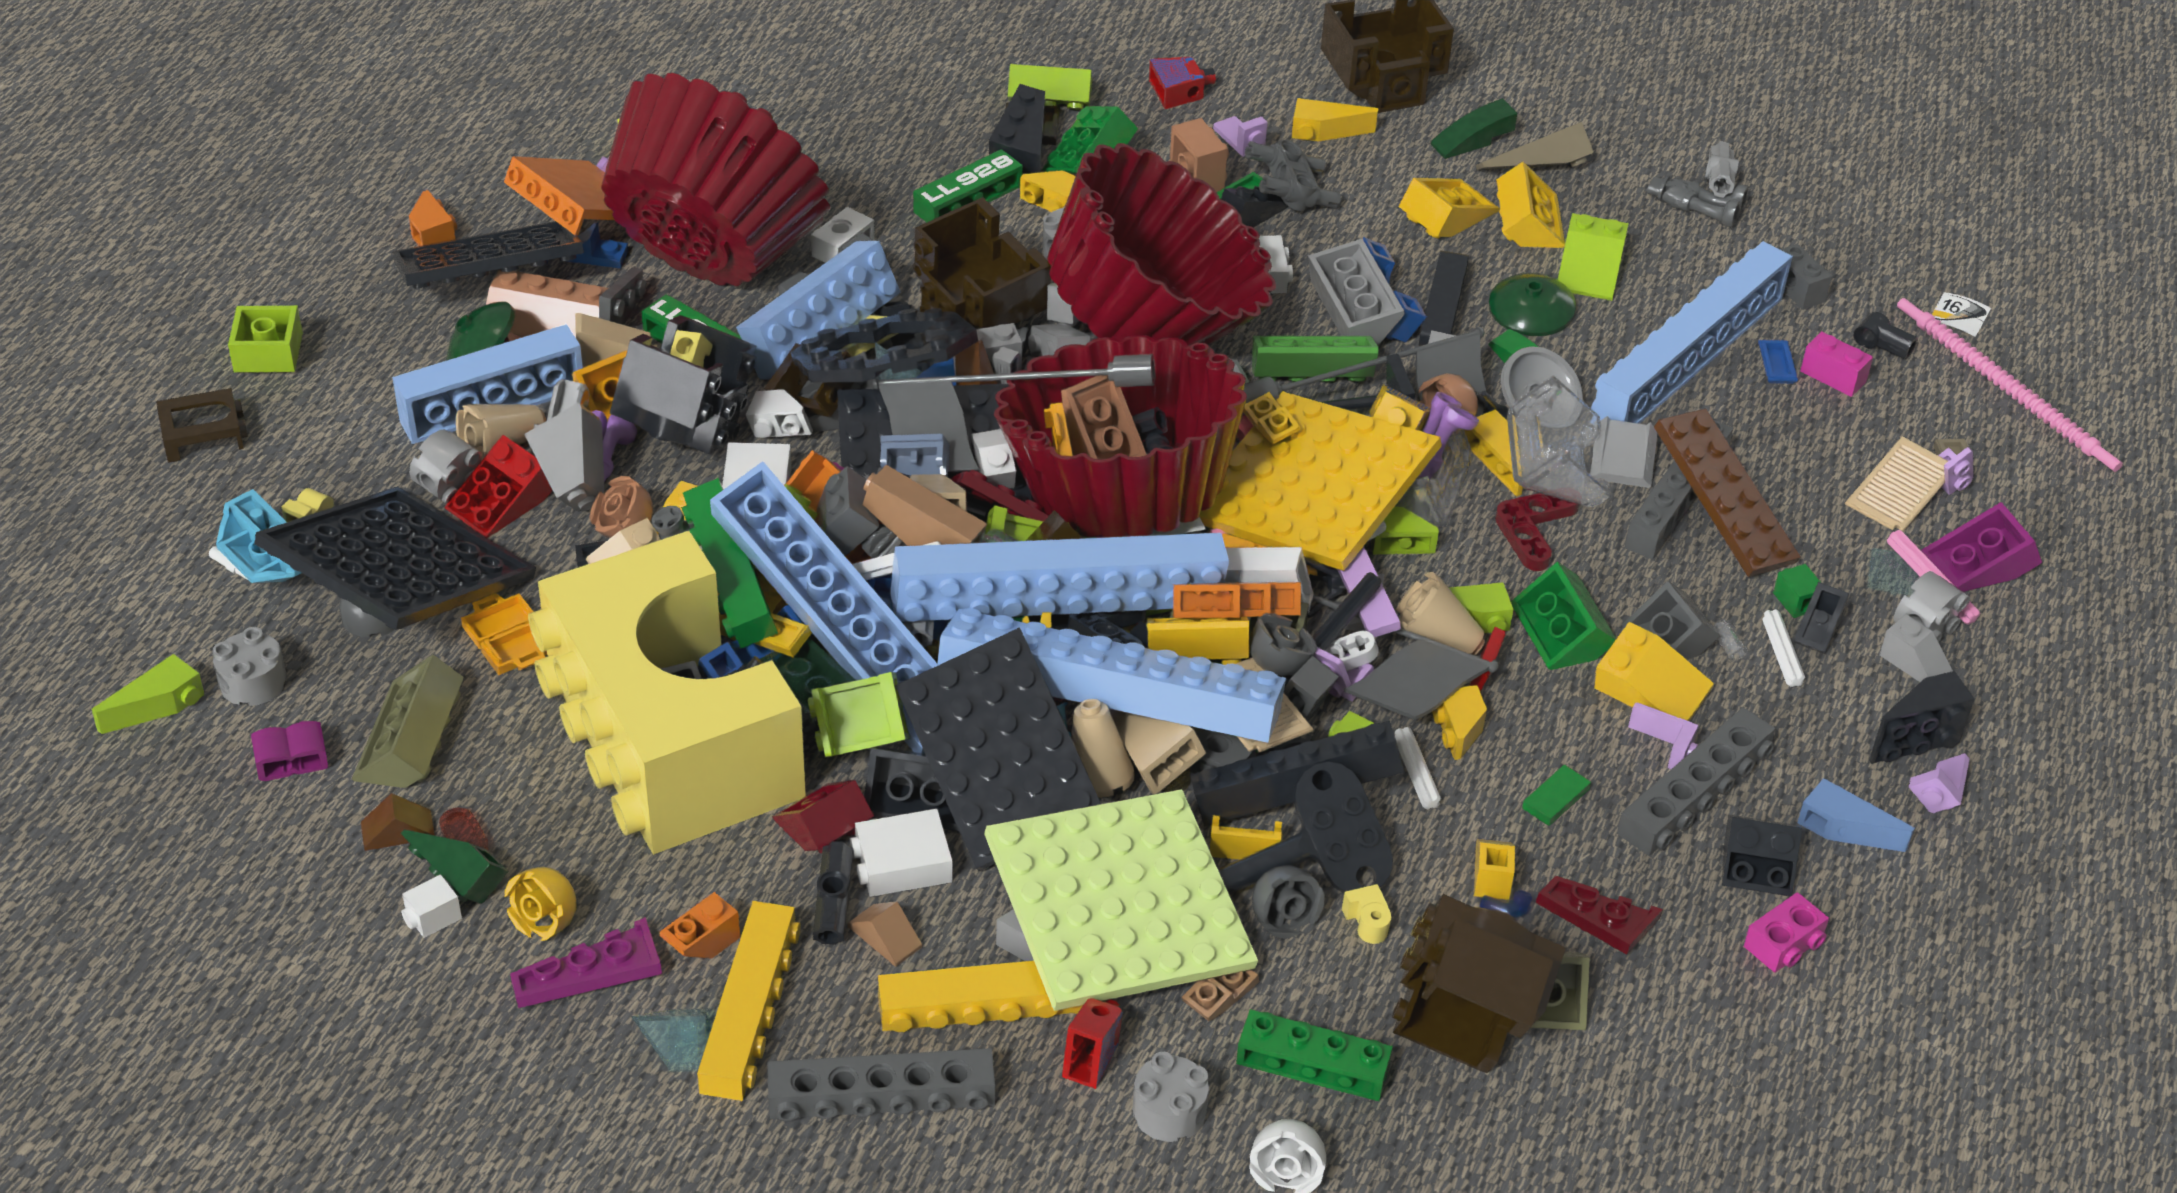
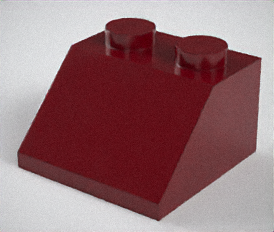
[772,780,874,853]

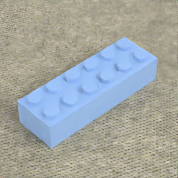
[736,241,901,380]
[392,324,583,444]

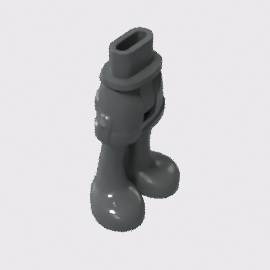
[1647,176,1749,228]

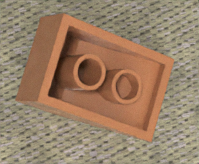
[1061,375,1147,460]

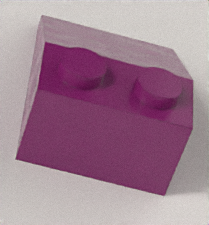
[1921,502,2042,592]

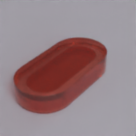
[439,807,489,851]

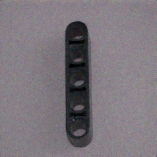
[1418,250,1469,347]

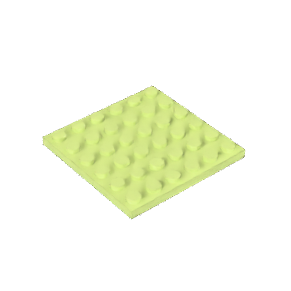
[984,789,1258,1011]

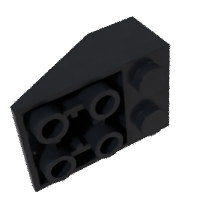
[1869,671,1975,764]

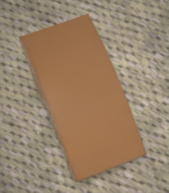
[1182,969,1259,1021]

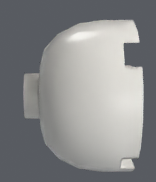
[1249,1119,1326,1193]

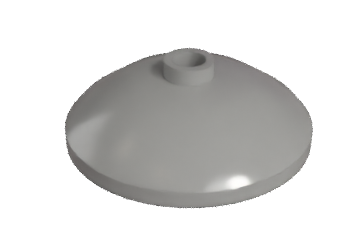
[1501,347,1583,431]

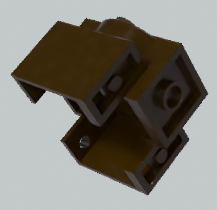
[1321,0,1454,113]
[913,197,1051,329]
[1392,894,1566,1073]

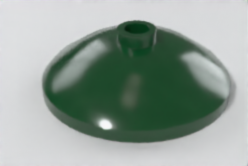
[1488,272,1576,336]
[446,301,515,360]

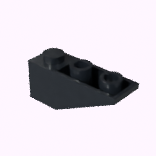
[1220,186,1289,228]

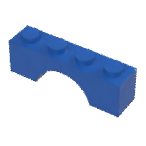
[1363,237,1427,343]
[697,605,814,679]

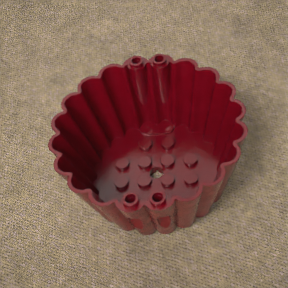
[601,73,831,286]
[1047,143,1276,346]
[994,335,1247,538]

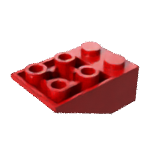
[444,435,552,538]

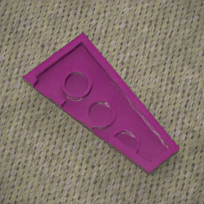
[510,917,662,1008]

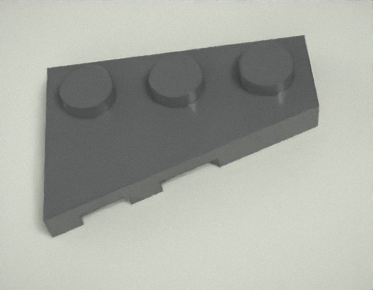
[599,267,646,325]

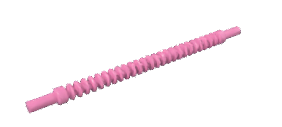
[1897,298,2122,472]

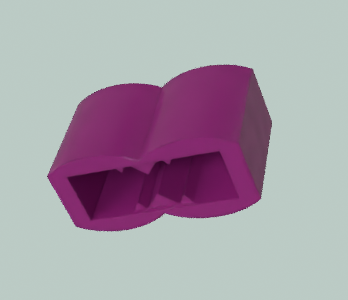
[251,721,328,781]

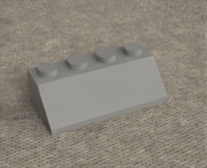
[1308,239,1404,345]

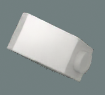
[971,429,1016,488]

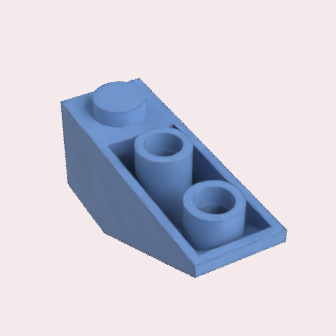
[1797,778,1915,852]

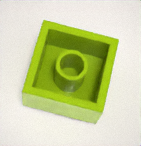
[228,305,303,373]

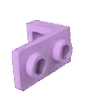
[1213,116,1268,157]
[1938,447,1973,495]
[1314,647,1374,702]
[1628,703,1698,769]
[1909,753,1970,813]

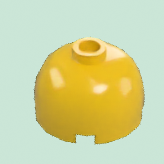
[505,867,577,941]

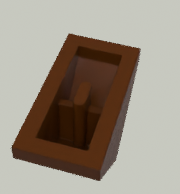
[361,793,435,851]

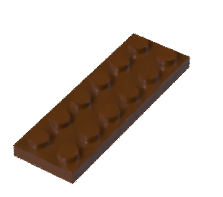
[1654,408,1801,577]

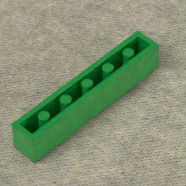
[681,478,778,648]

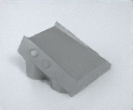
[1590,416,1657,488]

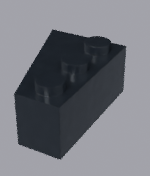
[989,84,1045,174]

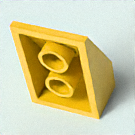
[1398,178,1500,239]
[1594,622,1714,721]

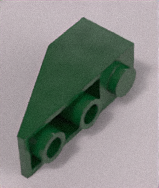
[401,829,509,904]

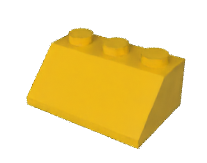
[1496,162,1565,248]
[1147,616,1249,665]

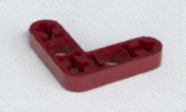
[1495,488,1581,571]

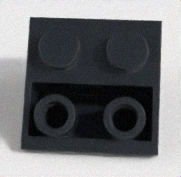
[1722,814,1802,896]

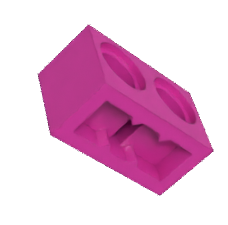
[1743,892,1829,973]

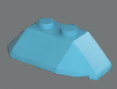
[216,489,301,583]

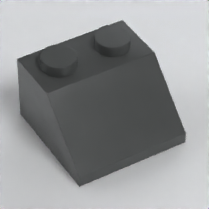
[1622,581,1720,660]

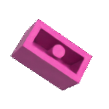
[1800,331,1873,397]

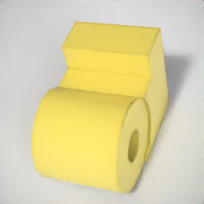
[670,330,713,367]
[281,488,334,522]
[1342,884,1391,944]

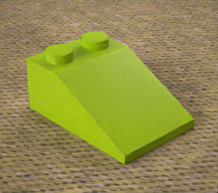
[1558,213,1629,301]

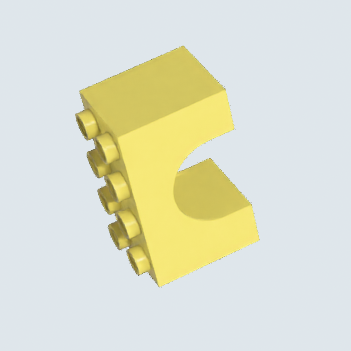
[528,531,806,855]

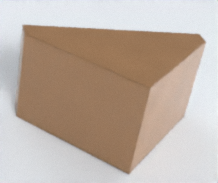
[847,901,922,967]

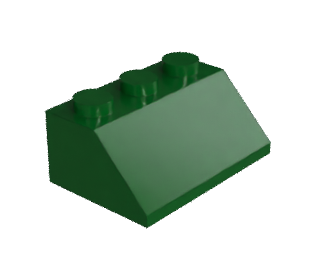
[1510,561,1616,670]

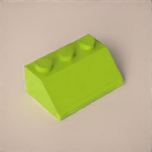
[1008,64,1093,110]

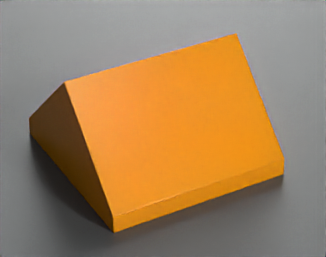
[572,350,627,422]

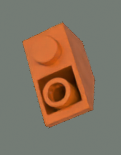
[409,190,457,246]
[660,892,740,959]

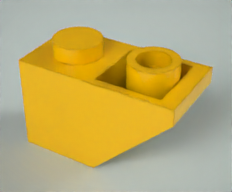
[1020,170,1075,212]
[1433,685,1487,760]
[1474,839,1515,900]

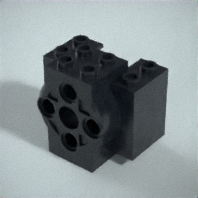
[609,315,757,454]

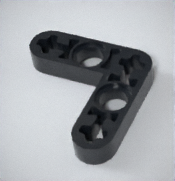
[1067,610,1146,645]

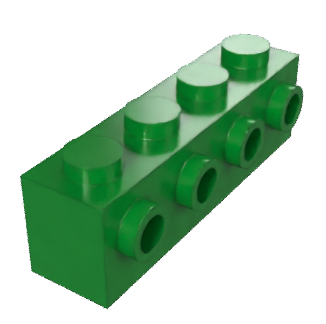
[1236,1009,1393,1101]

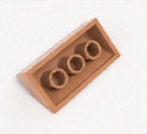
[486,269,608,338]

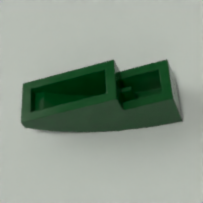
[1430,98,1517,159]

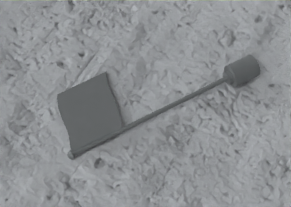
[1242,327,1486,417]
[872,354,1156,472]
[1312,594,1498,720]

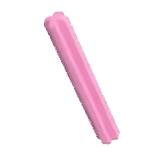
[1887,530,1980,625]

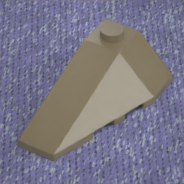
[1475,122,1594,170]

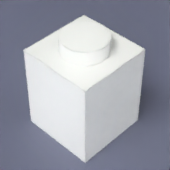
[401,874,462,938]

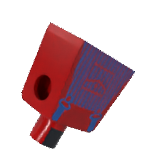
[1149,57,1216,109]
[1062,998,1123,1089]

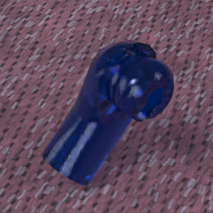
[1479,890,1532,918]

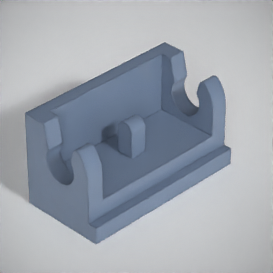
[880,434,950,477]

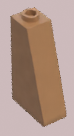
[862,465,987,546]

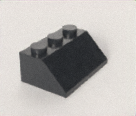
[864,747,959,831]

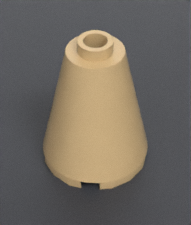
[455,404,546,461]
[1396,572,1485,655]
[1071,699,1134,798]

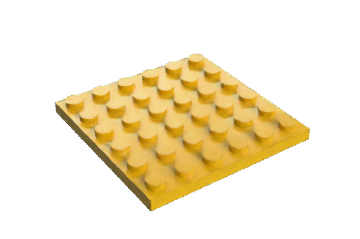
[1200,391,1442,571]

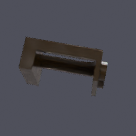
[764,343,854,417]
[156,388,248,463]

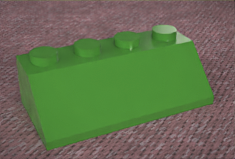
[1252,336,1379,381]

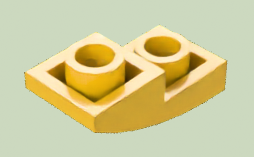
[1243,392,1300,444]

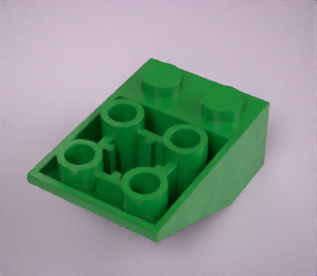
[1041,106,1138,174]

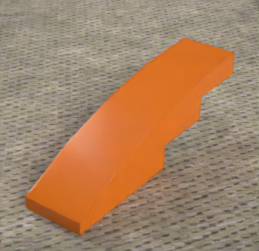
[1173,582,1301,618]

